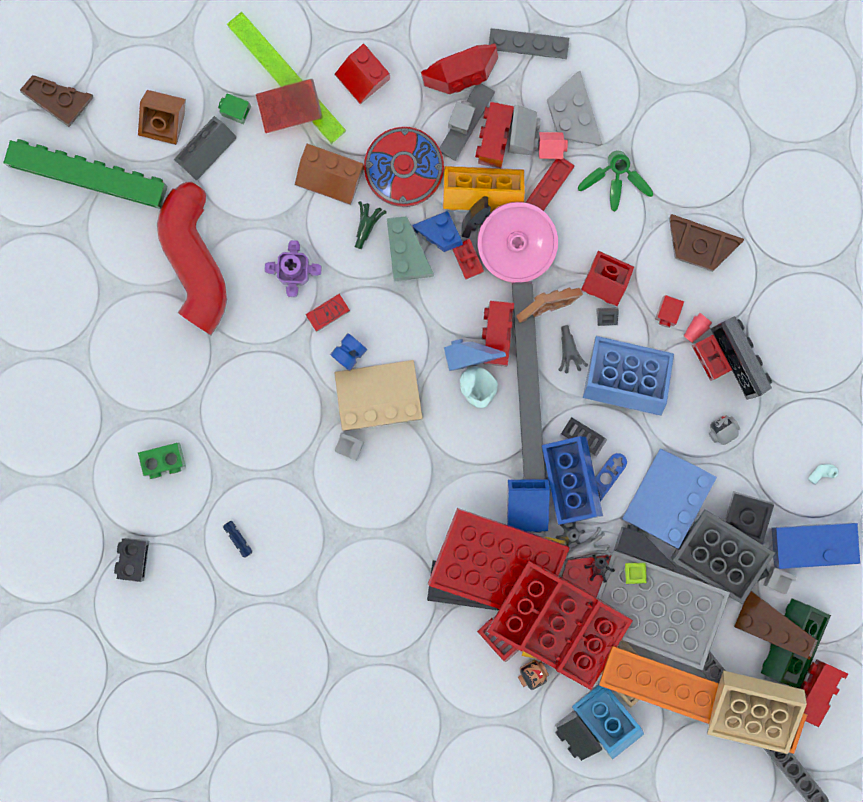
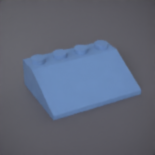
[583,336,674,416]
[622,448,717,549]

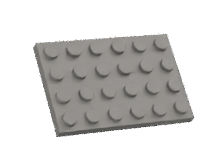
[597,550,730,670]

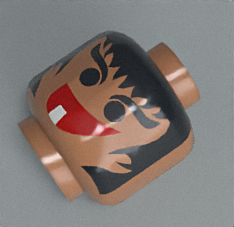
[518,660,549,690]

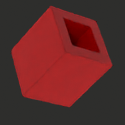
[655,295,684,328]

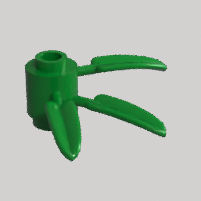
[578,150,653,212]

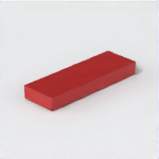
[525,158,575,211]

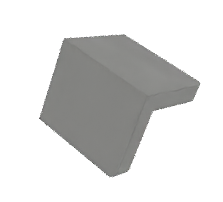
[335,433,364,461]
[763,567,797,594]

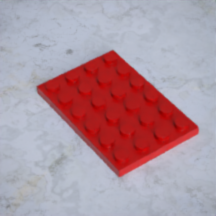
[428,508,570,609]

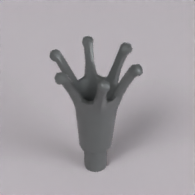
[558,325,588,373]
[556,522,585,546]

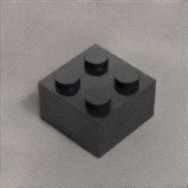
[725,491,774,544]

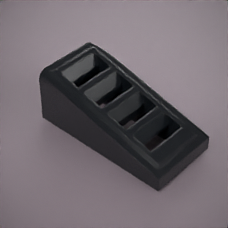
[561,417,607,456]

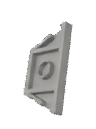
[547,71,602,146]

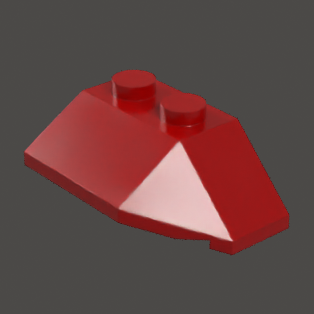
[421,44,498,94]

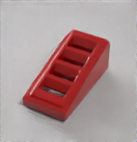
[477,618,519,662]

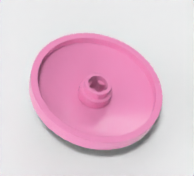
[477,202,558,283]

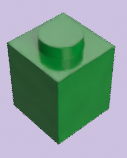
[218,93,251,125]

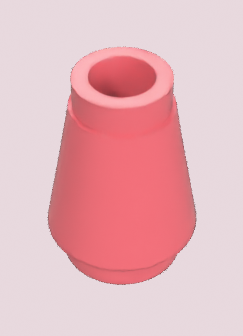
[683,313,712,343]

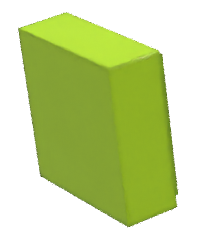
[625,563,647,584]

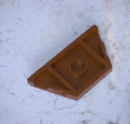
[669,214,744,272]

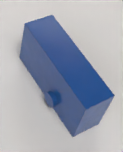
[542,436,603,525]
[771,523,860,569]

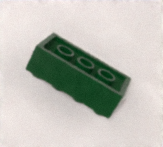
[761,598,831,689]

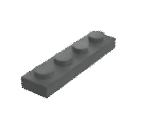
[489,28,569,59]

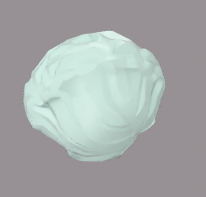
[460,366,498,408]

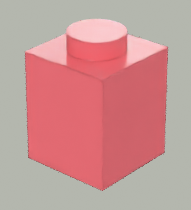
[538,132,568,159]

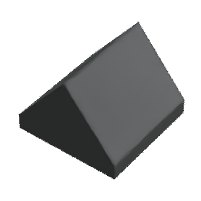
[597,307,619,326]

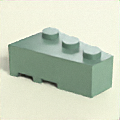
[387,216,434,281]

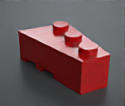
[475,102,514,169]

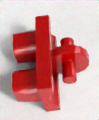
[452,238,484,280]

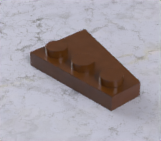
[20,75,94,127]

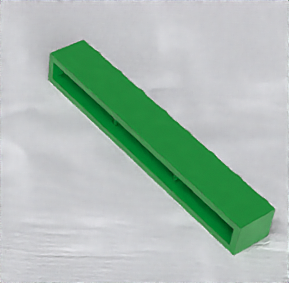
[3,139,168,209]

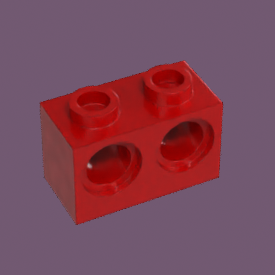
[692,335,732,381]

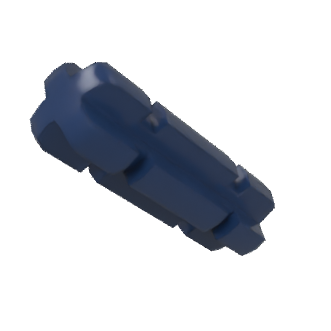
[223,521,252,558]

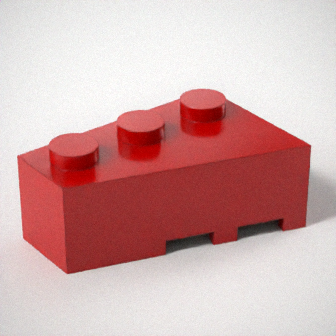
[482,301,514,367]
[800,659,848,727]

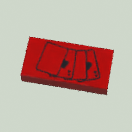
[305,294,350,332]

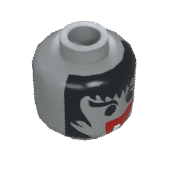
[709,415,740,445]

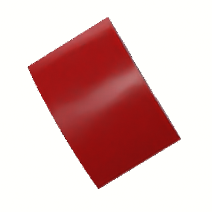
[487,560,633,690]

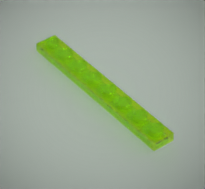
[227,11,346,144]

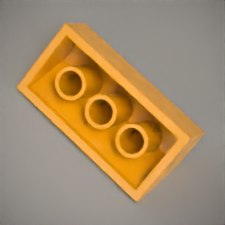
[443,166,525,212]

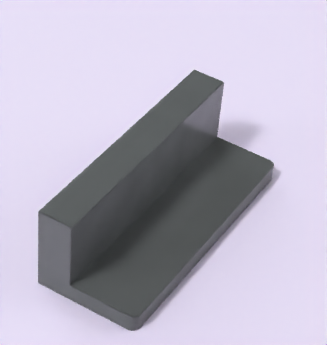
[174,116,236,180]

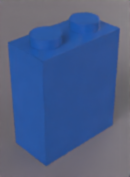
[507,479,550,532]

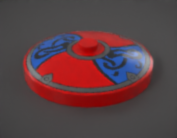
[364,127,444,207]

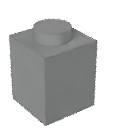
[448,101,475,135]

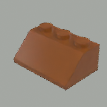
[295,143,364,205]

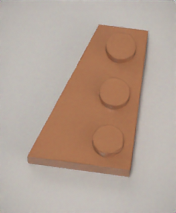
[516,287,583,323]

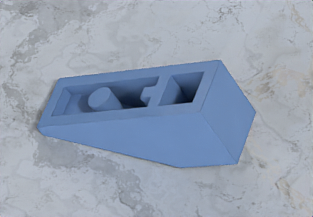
[444,339,506,371]

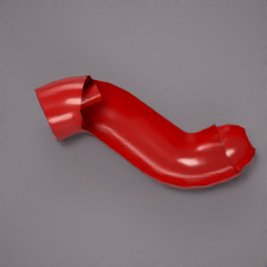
[157,182,227,335]

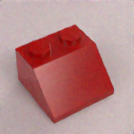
[334,43,390,104]
[581,251,634,306]

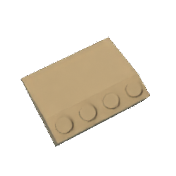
[334,360,423,431]
[707,671,807,754]

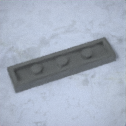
[440,84,495,161]

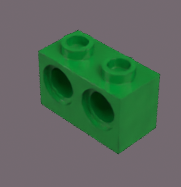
[138,443,186,479]

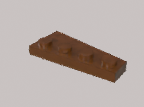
[734,591,818,660]

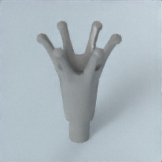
[565,527,611,561]

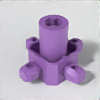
[265,240,322,297]

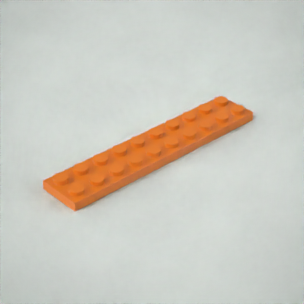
[599,646,807,754]

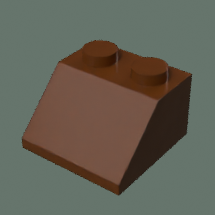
[138,90,186,145]

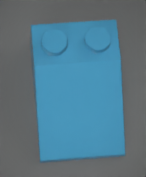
[572,685,644,760]

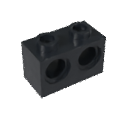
[114,538,149,582]

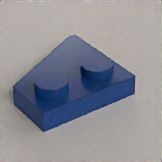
[412,211,463,252]

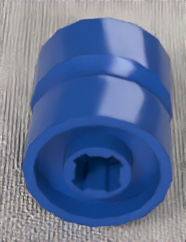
[330,333,368,371]

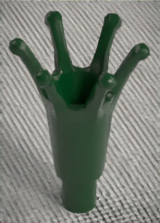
[354,201,387,249]

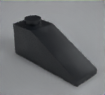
[614,524,675,570]

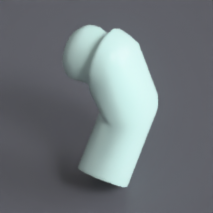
[807,464,839,485]

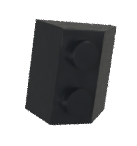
[555,711,602,761]

